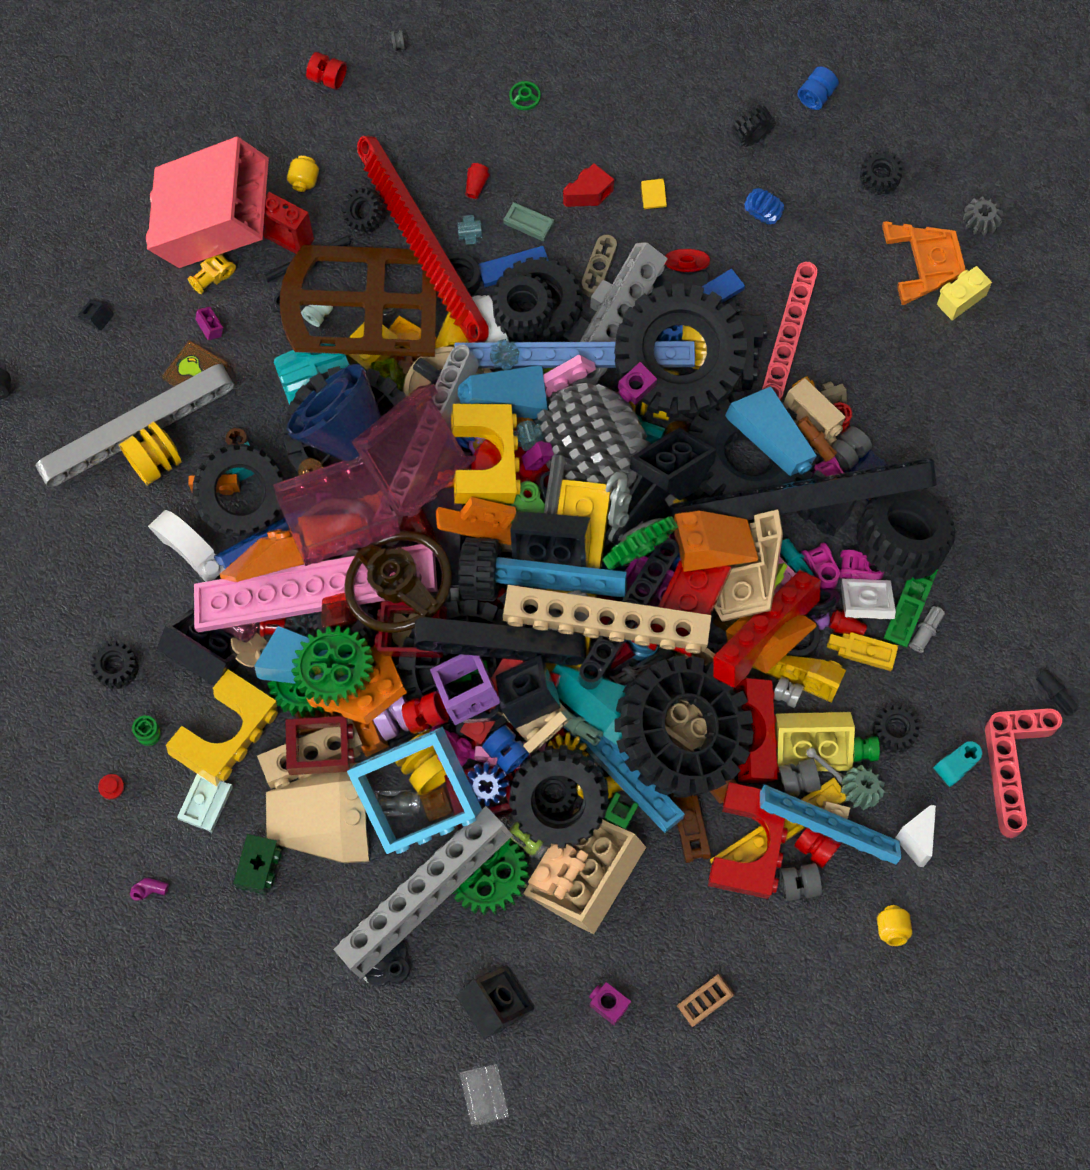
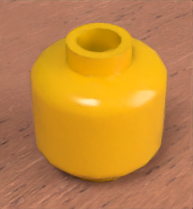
[287,156,319,192]
[877,905,913,946]

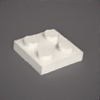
[841,578,896,619]

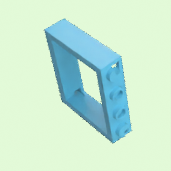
[347,727,482,854]

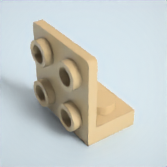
[503,703,573,753]

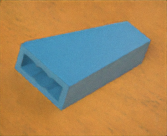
[458,365,548,419]
[725,386,817,476]
[254,626,355,684]

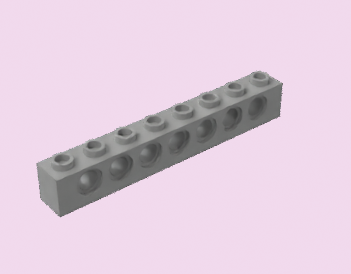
[546,242,668,405]
[333,806,513,979]

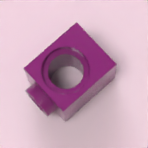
[618,362,657,405]
[589,982,631,1026]

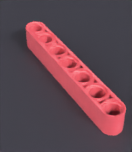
[762,262,817,401]

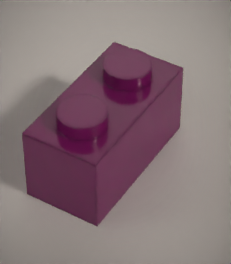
[195,306,223,341]
[521,441,554,471]

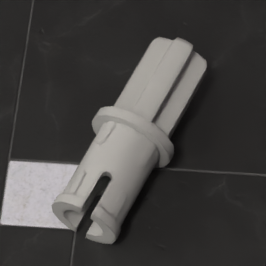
[909,606,945,653]

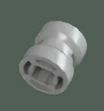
[774,676,804,708]

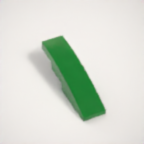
[883,569,938,648]

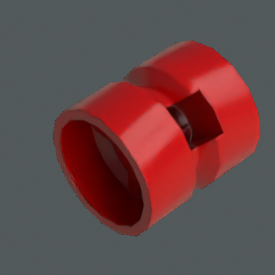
[306,52,347,90]
[402,691,449,734]
[794,828,842,868]

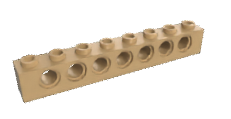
[503,585,711,653]

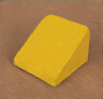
[641,179,666,209]

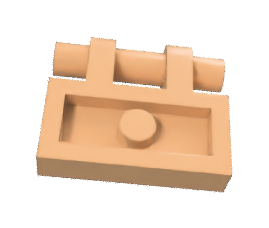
[528,844,588,900]

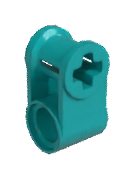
[933,741,982,787]

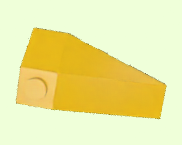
[752,655,846,703]

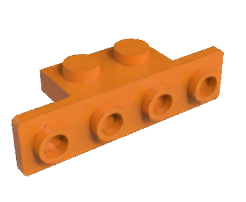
[436,497,516,545]

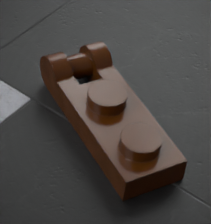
[670,793,711,863]

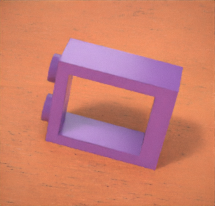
[430,654,500,725]

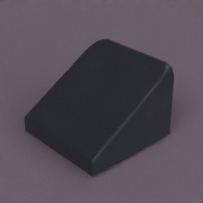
[77,299,114,330]

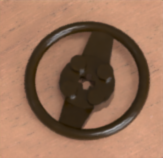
[344,531,452,633]

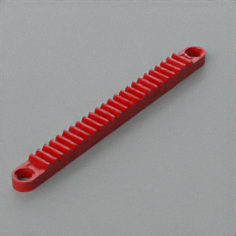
[357,136,489,343]

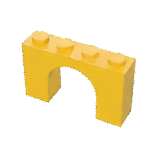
[451,404,520,504]
[166,669,278,786]

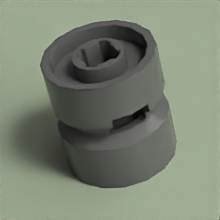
[831,426,872,471]
[778,758,821,796]
[779,863,822,902]

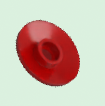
[665,249,710,272]

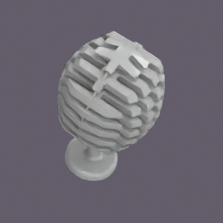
[535,383,663,546]

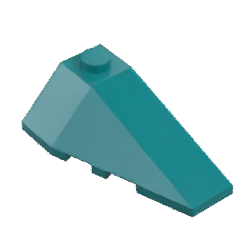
[552,664,627,746]

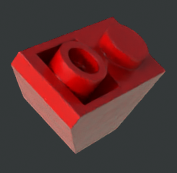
[563,163,614,207]

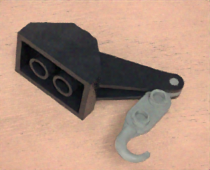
[605,427,717,545]

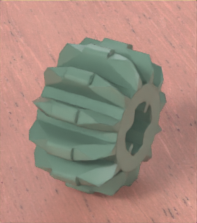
[840,765,885,810]

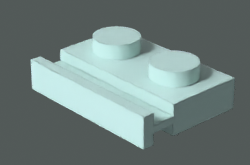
[177,774,233,833]

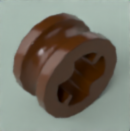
[225,428,248,445]

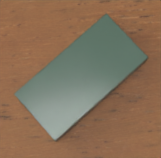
[503,202,554,241]

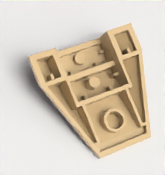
[714,510,783,622]
[266,762,369,863]

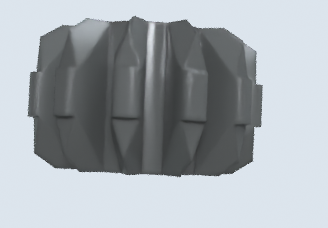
[963,196,1003,237]

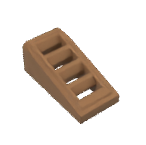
[677,974,735,1027]

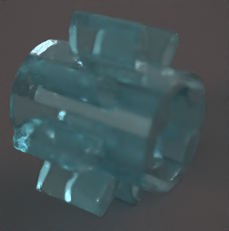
[457,215,482,245]
[490,339,520,370]
[513,421,544,451]
[285,614,315,638]

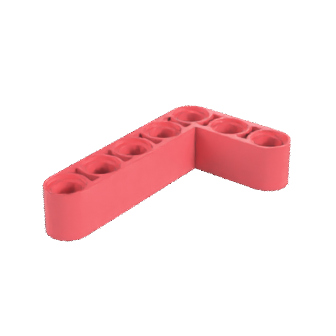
[985,709,1062,838]

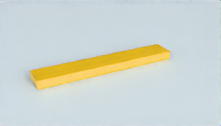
[710,778,847,864]

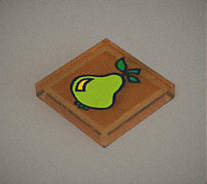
[162,341,228,386]

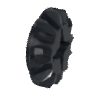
[807,589,841,617]

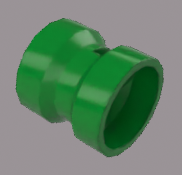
[132,715,161,746]
[853,736,880,762]

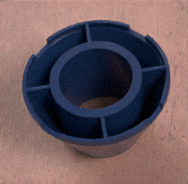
[286,364,384,461]

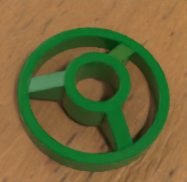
[509,81,541,110]

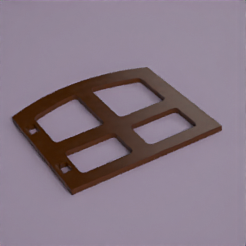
[280,245,436,357]

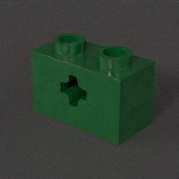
[233,834,282,895]

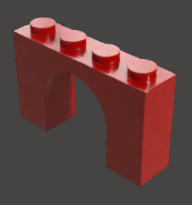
[708,782,788,899]

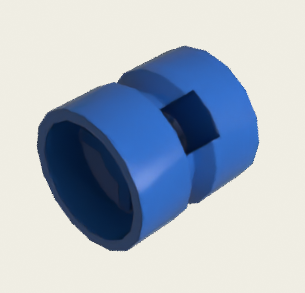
[797,66,839,110]
[482,725,530,774]

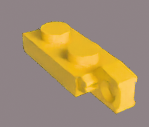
[827,632,898,671]

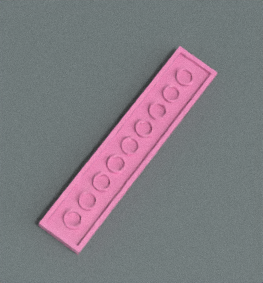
[194,544,437,632]

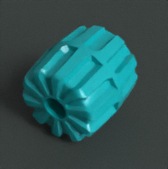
[274,344,349,404]

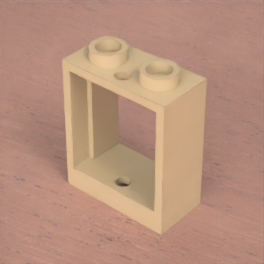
[783,378,845,454]

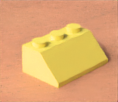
[775,712,855,772]

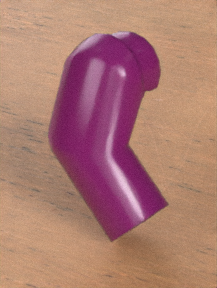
[130,878,169,901]

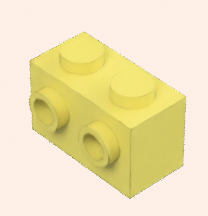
[937,266,992,320]

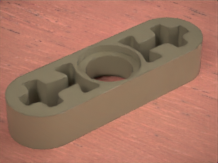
[581,235,617,297]

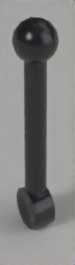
[388,730,426,748]

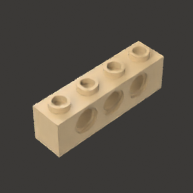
[257,718,363,789]

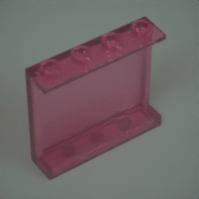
[352,384,477,517]
[273,453,400,566]

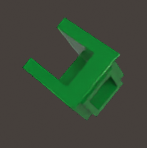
[603,793,638,830]

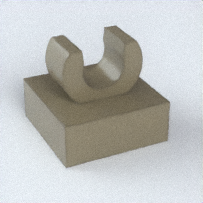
[821,381,847,404]

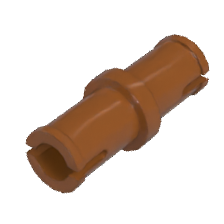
[796,416,837,462]

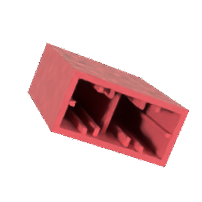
[146,136,269,268]

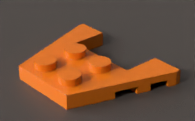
[882,221,966,305]
[306,645,407,724]

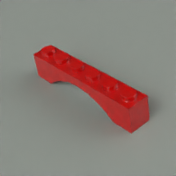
[713,570,821,688]

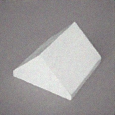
[895,805,936,867]

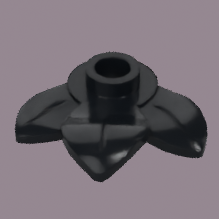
[363,942,410,987]

